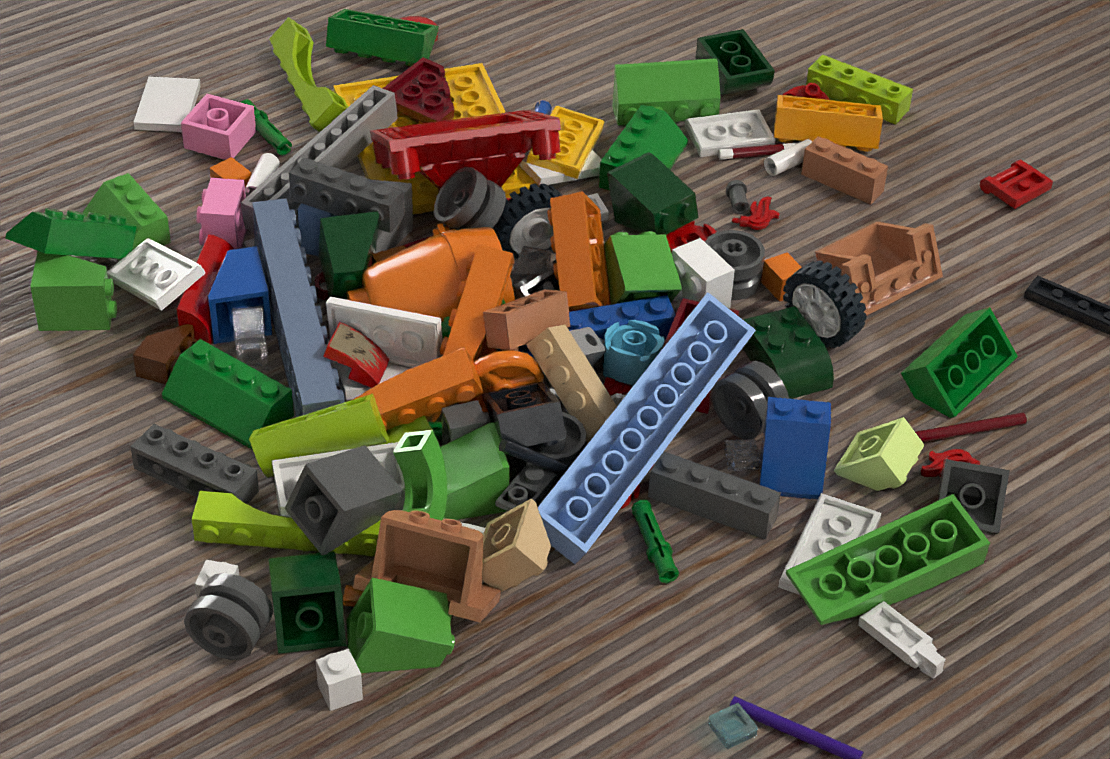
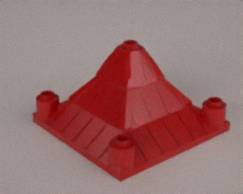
[370,110,561,192]

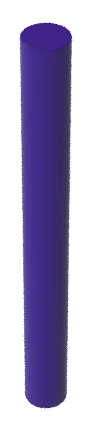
[729,696,864,759]

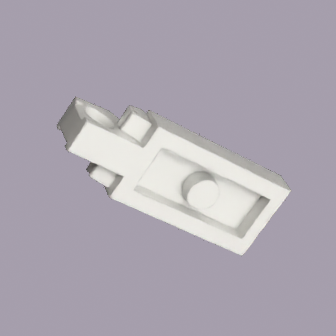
[858,601,945,679]

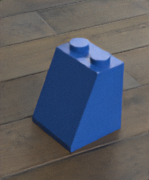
[208,246,272,344]
[759,397,831,500]

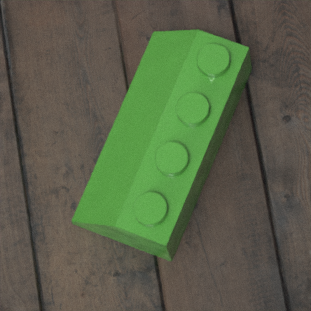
[612,59,721,125]

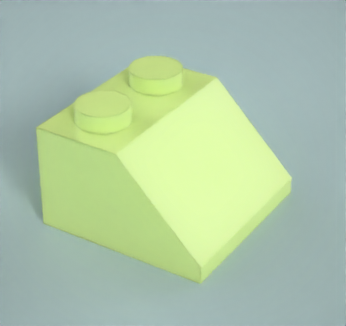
[834,417,924,491]

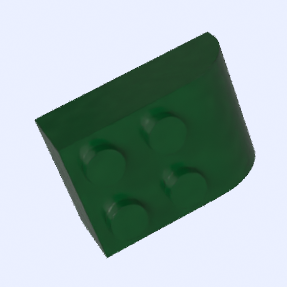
[695,29,775,95]
[742,306,834,399]

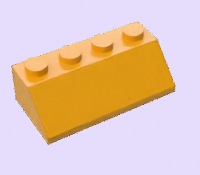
[774,95,883,152]

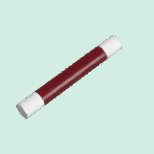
[718,143,796,160]

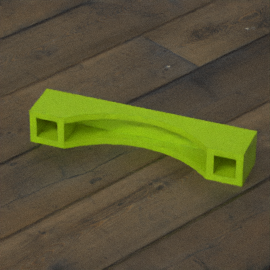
[269,17,348,132]
[192,491,381,556]

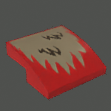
[323,322,390,388]

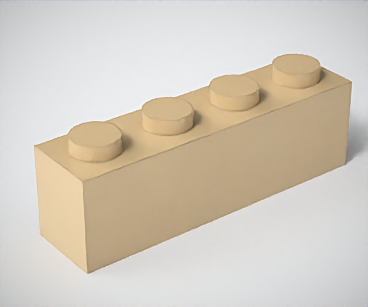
[526,325,617,443]

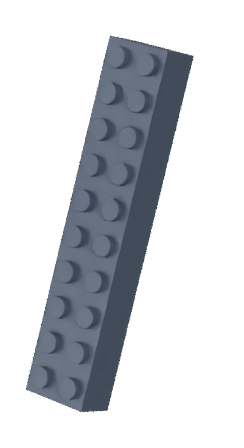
[252,198,345,417]

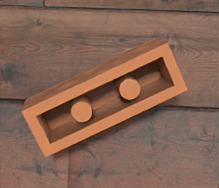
[801,136,888,205]
[483,289,570,351]

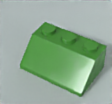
[83,173,171,261]

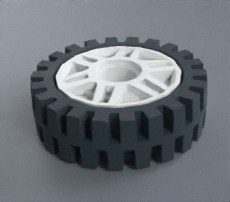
[492,184,562,264]
[783,261,867,348]

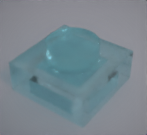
[708,703,758,750]

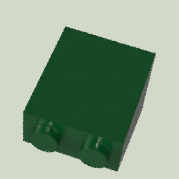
[607,152,699,235]
[319,211,379,300]
[268,551,346,654]

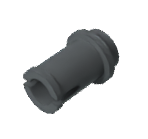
[725,180,749,214]

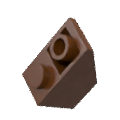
[133,324,197,385]

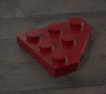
[382,57,454,123]

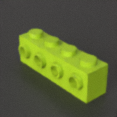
[806,55,913,125]

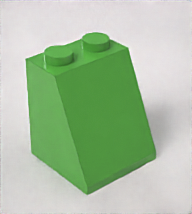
[604,231,682,305]
[30,251,117,331]
[440,423,509,520]
[346,577,455,673]

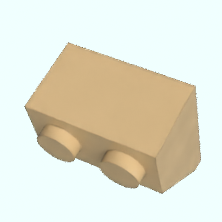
[482,499,551,592]

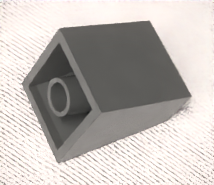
[284,445,404,555]

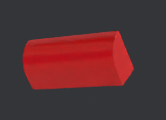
[177,234,234,345]

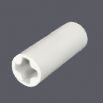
[764,139,812,176]
[245,153,280,197]

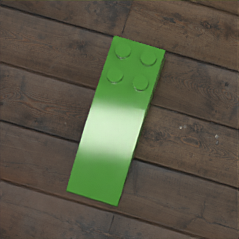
[786,494,990,625]

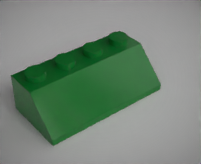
[326,9,439,67]
[599,104,688,191]
[5,208,137,259]
[901,307,1018,418]
[162,339,294,450]

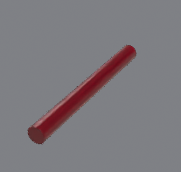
[915,412,1027,443]

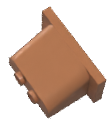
[815,222,943,315]
[353,510,501,622]

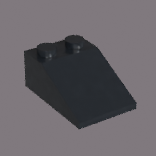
[482,381,566,448]

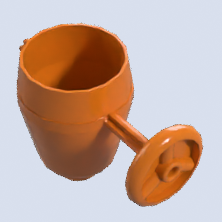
[347,223,544,412]

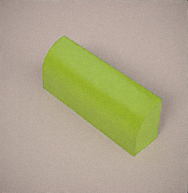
[249,394,389,478]

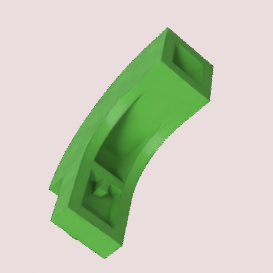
[393,430,447,521]

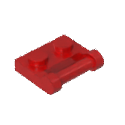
[980,160,1053,209]

